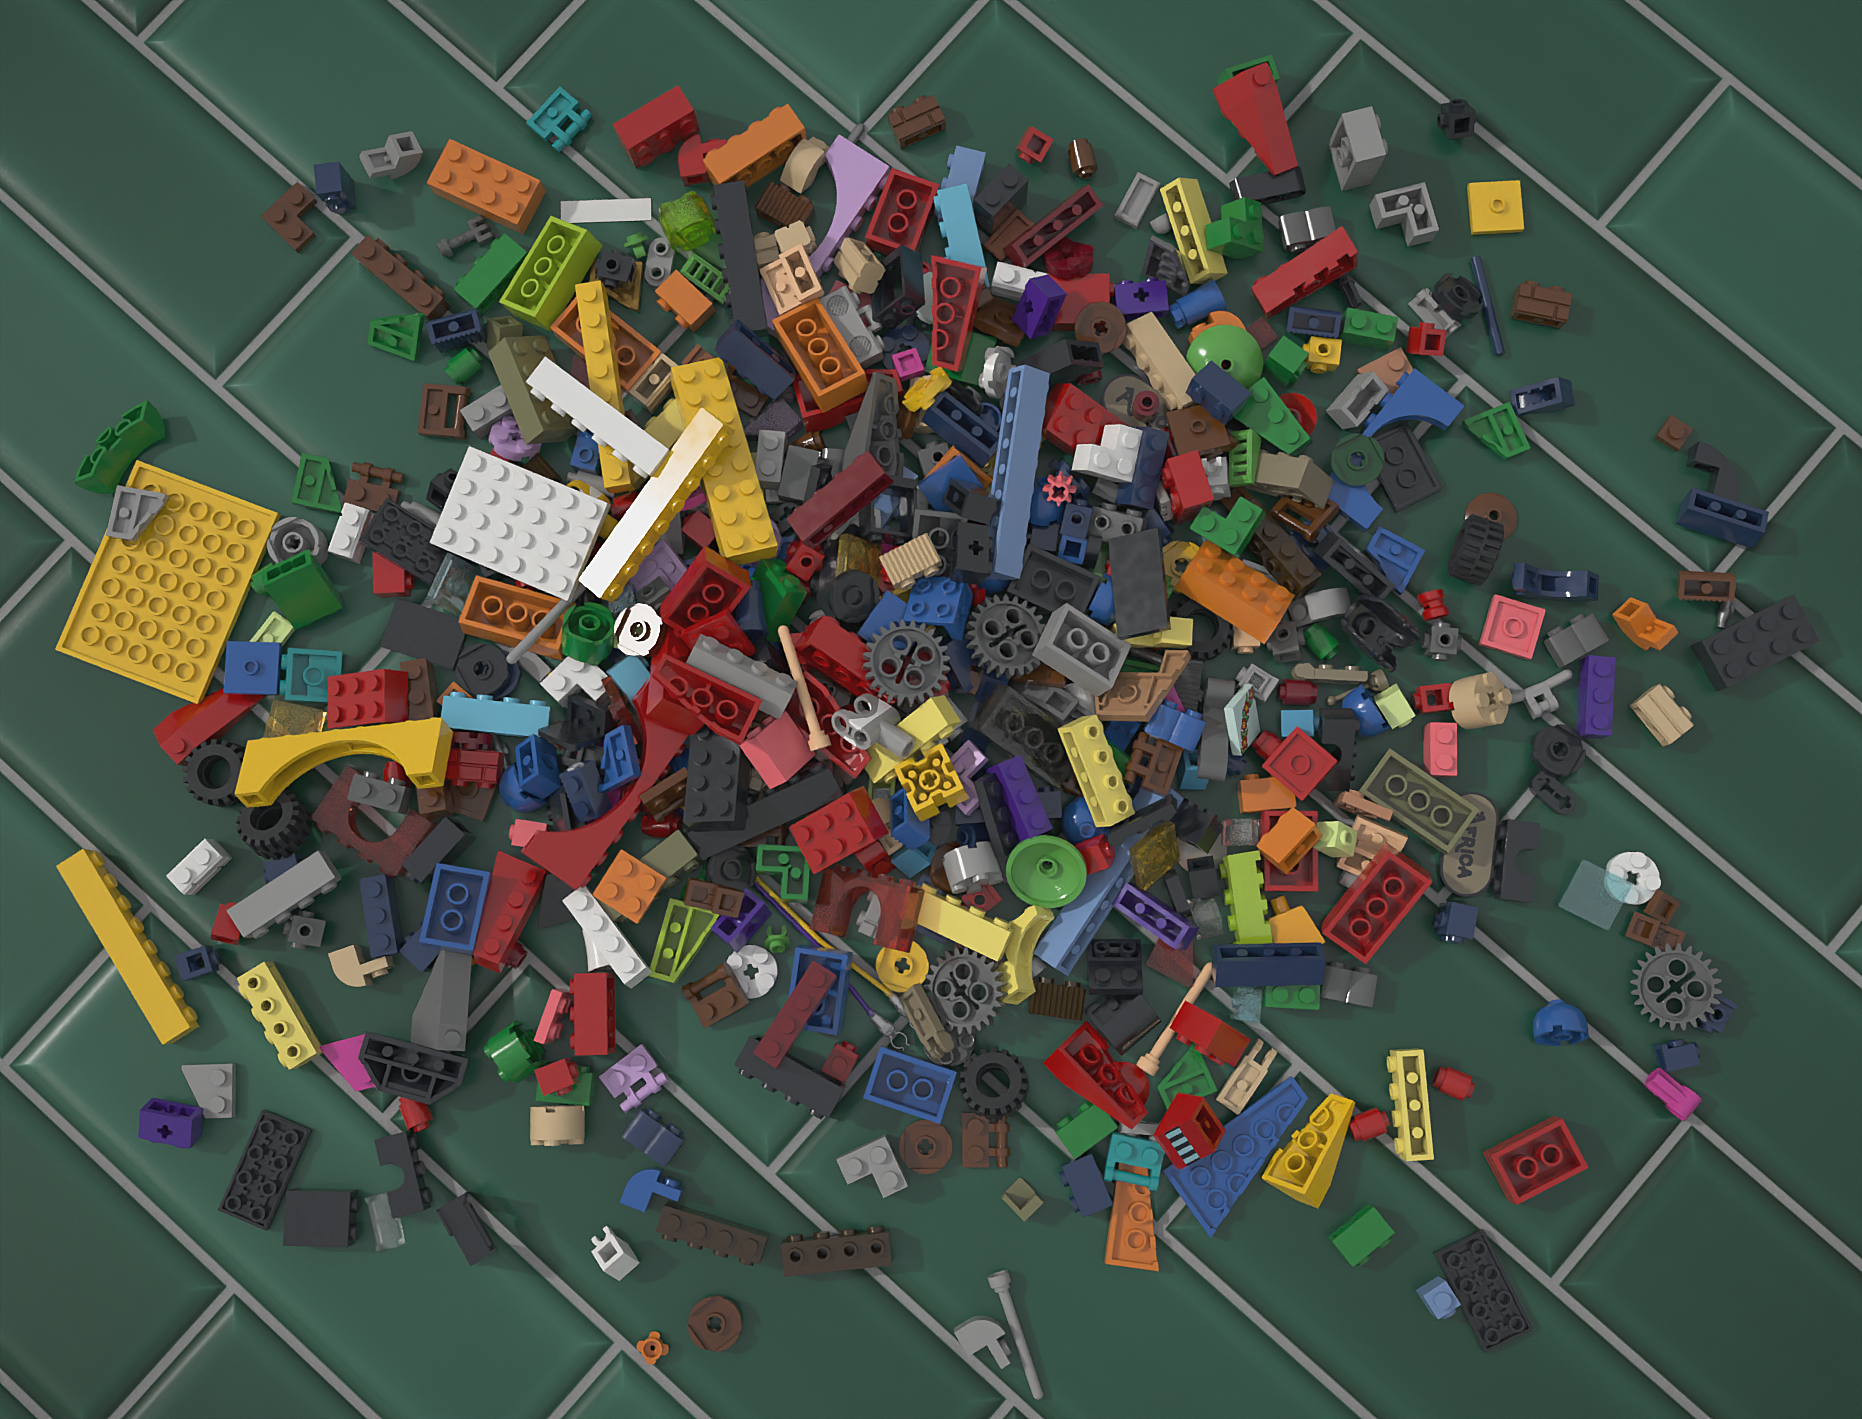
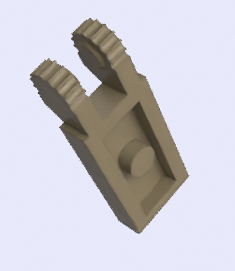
[1291,663,1368,685]
[899,983,954,1061]

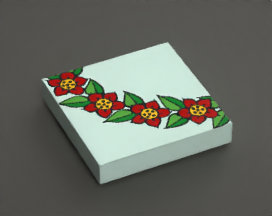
[1224,684,1260,756]

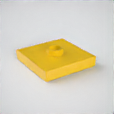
[1467,180,1524,235]

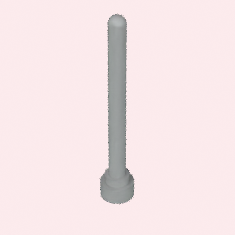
[506,565,589,664]
[987,1270,1043,1400]

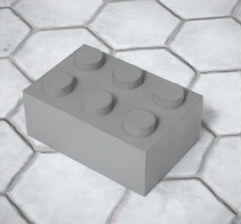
[1328,106,1388,191]
[1032,603,1131,697]

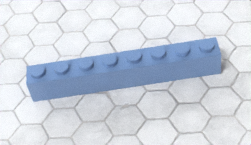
[986,365,1050,580]
[1033,788,1184,976]

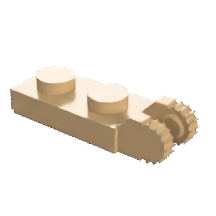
[1215,1038,1277,1115]

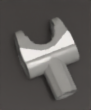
[831,694,916,759]

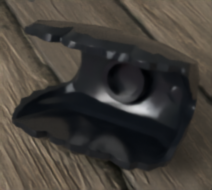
[1340,593,1421,673]

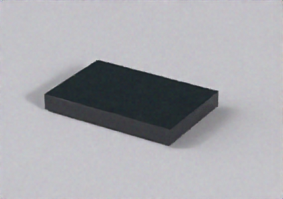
[1372,421,1443,513]
[380,598,468,671]

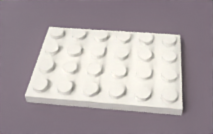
[430,446,611,602]

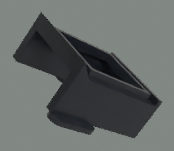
[436,1191,497,1266]

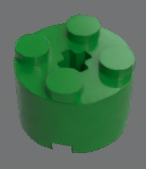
[561,602,616,666]
[484,1020,547,1083]

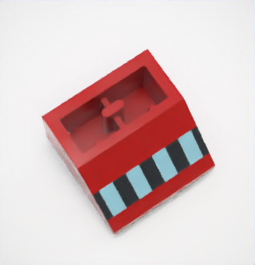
[1153,1092,1226,1170]

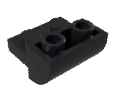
[1087,939,1144,995]
[1084,994,1162,1056]

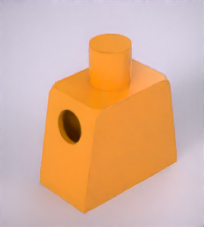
[1265,895,1325,944]

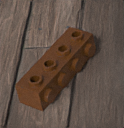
[350,235,451,321]

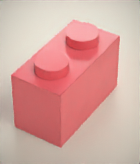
[1423,722,1457,778]

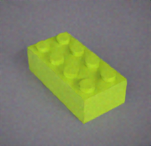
[499,216,603,332]

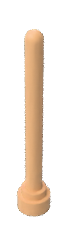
[778,625,831,751]
[1136,962,1212,1077]

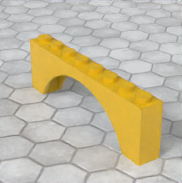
[235,717,453,808]

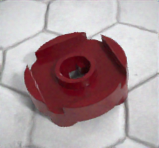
[1043,237,1094,278]
[451,731,493,750]

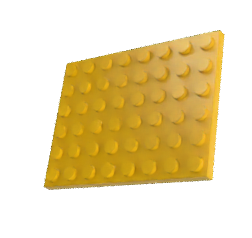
[55,460,281,704]

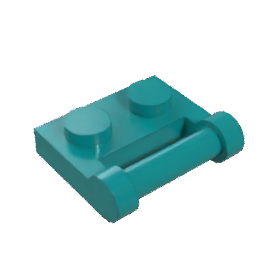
[1103,1132,1164,1192]

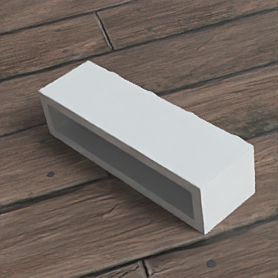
[562,886,652,989]

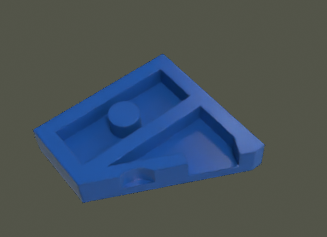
[1365,526,1425,595]
[598,725,641,794]

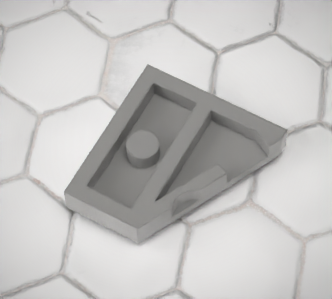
[106,485,169,542]
[182,1063,236,1118]

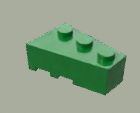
[1233,377,1313,457]

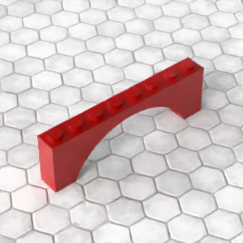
[521,678,689,890]

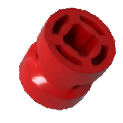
[1417,589,1450,621]

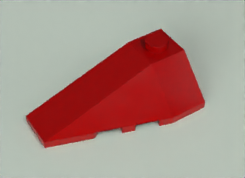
[153,688,265,767]

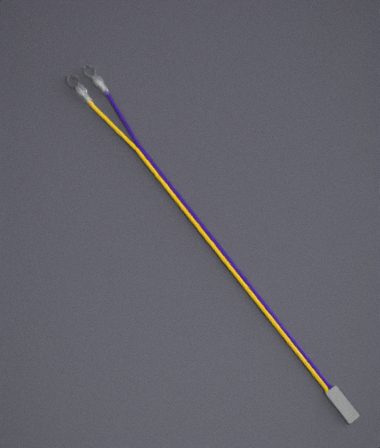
[508,647,914,1051]

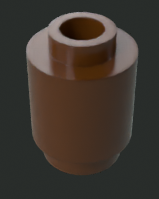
[1068,138,1098,179]

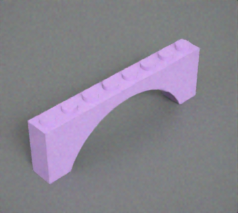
[725,135,890,338]

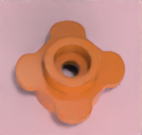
[637,1331,669,1365]

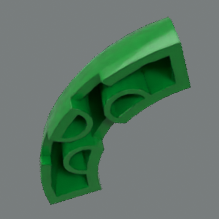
[74,400,165,494]

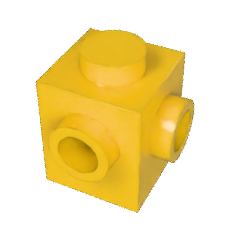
[1302,336,1342,373]

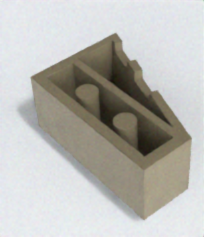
[1239,449,1334,509]

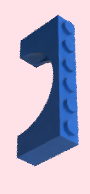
[1328,368,1464,532]

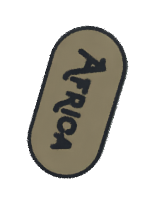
[1102,374,1170,430]
[1438,792,1499,897]

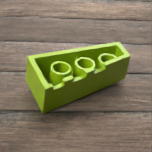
[1218,850,1273,944]

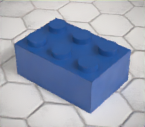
[419,863,492,955]
[788,944,853,1035]
[863,1045,957,1124]

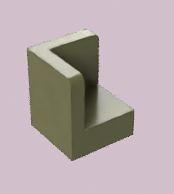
[487,316,522,350]
[1001,1177,1044,1222]

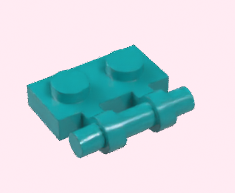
[526,86,593,153]

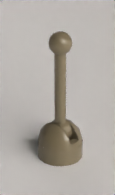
[1326,669,1389,706]

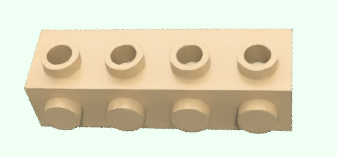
[1123,312,1200,411]

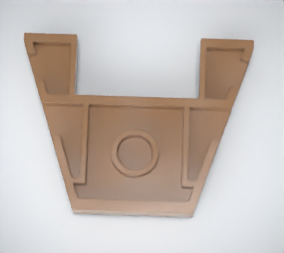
[1095,650,1191,722]

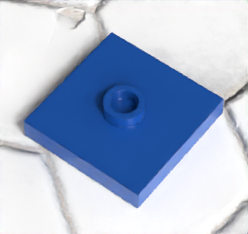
[917,454,987,512]
[856,590,927,653]
[224,641,282,695]

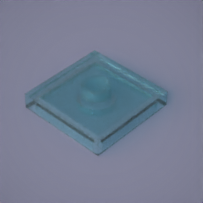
[425,553,485,617]
[1558,859,1633,931]

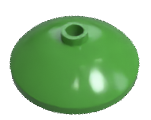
[1185,325,1263,389]
[1006,835,1087,908]

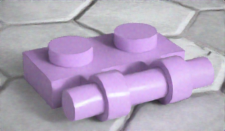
[599,1044,669,1113]

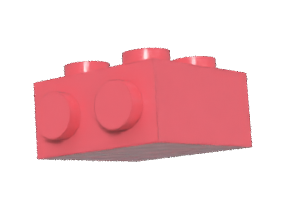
[739,711,816,789]

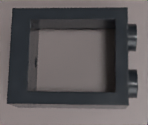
[871,244,925,330]
[859,475,918,547]

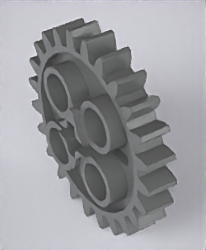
[964,594,1046,679]
[862,619,950,707]
[1630,943,1722,1031]
[923,947,1008,1034]

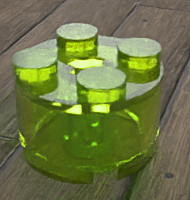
[658,191,716,252]

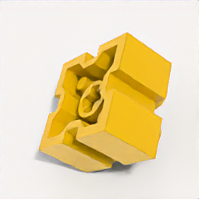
[893,743,969,822]

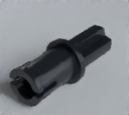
[1336,272,1363,309]
[945,378,985,417]

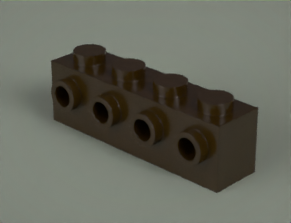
[1247,497,1322,601]
[656,1202,770,1266]
[781,1225,893,1277]

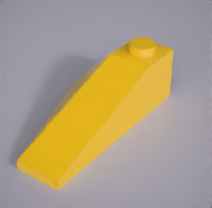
[1261,1093,1355,1208]

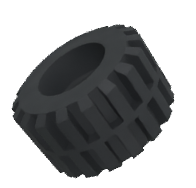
[1447,514,1504,586]
[1170,597,1234,662]
[182,739,245,807]
[236,789,313,860]
[960,1047,1029,1120]

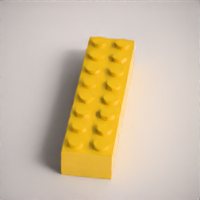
[671,357,778,566]

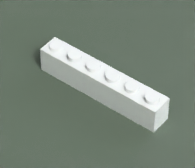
[526,357,670,479]

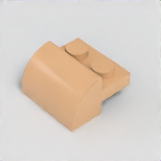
[759,243,824,316]
[1336,814,1408,876]

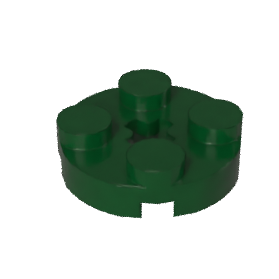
[1330,433,1384,487]

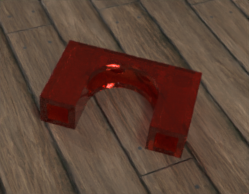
[310,766,438,878]
[809,864,925,953]

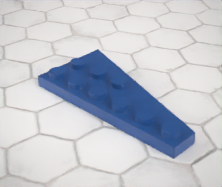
[1162,1076,1308,1238]

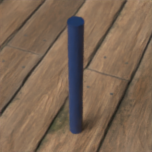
[1470,256,1505,356]

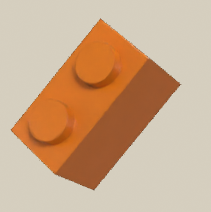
[655,270,715,333]
[1237,773,1296,814]
[1256,807,1323,875]

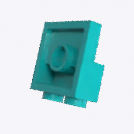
[279,648,342,703]

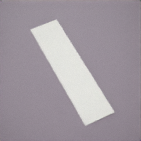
[561,198,651,223]

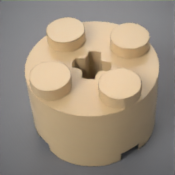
[1449,672,1512,729]
[530,1105,585,1146]

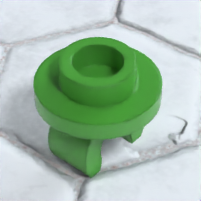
[623,233,648,259]
[764,925,791,953]

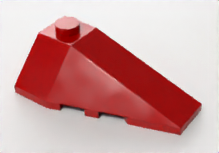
[1212,62,1298,176]
[793,369,903,433]
[652,653,762,745]
[784,670,872,779]
[1043,1020,1148,1130]

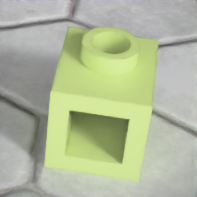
[1374,684,1416,729]
[1313,821,1358,857]

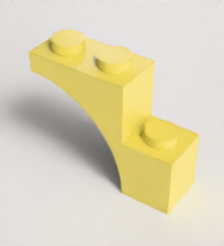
[1105,617,1193,649]
[996,905,1055,1005]

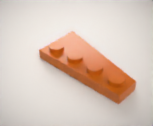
[1104,1162,1159,1271]

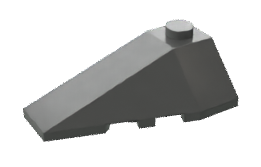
[1141,235,1190,298]
[842,372,904,477]
[912,509,968,577]
[410,950,472,1051]

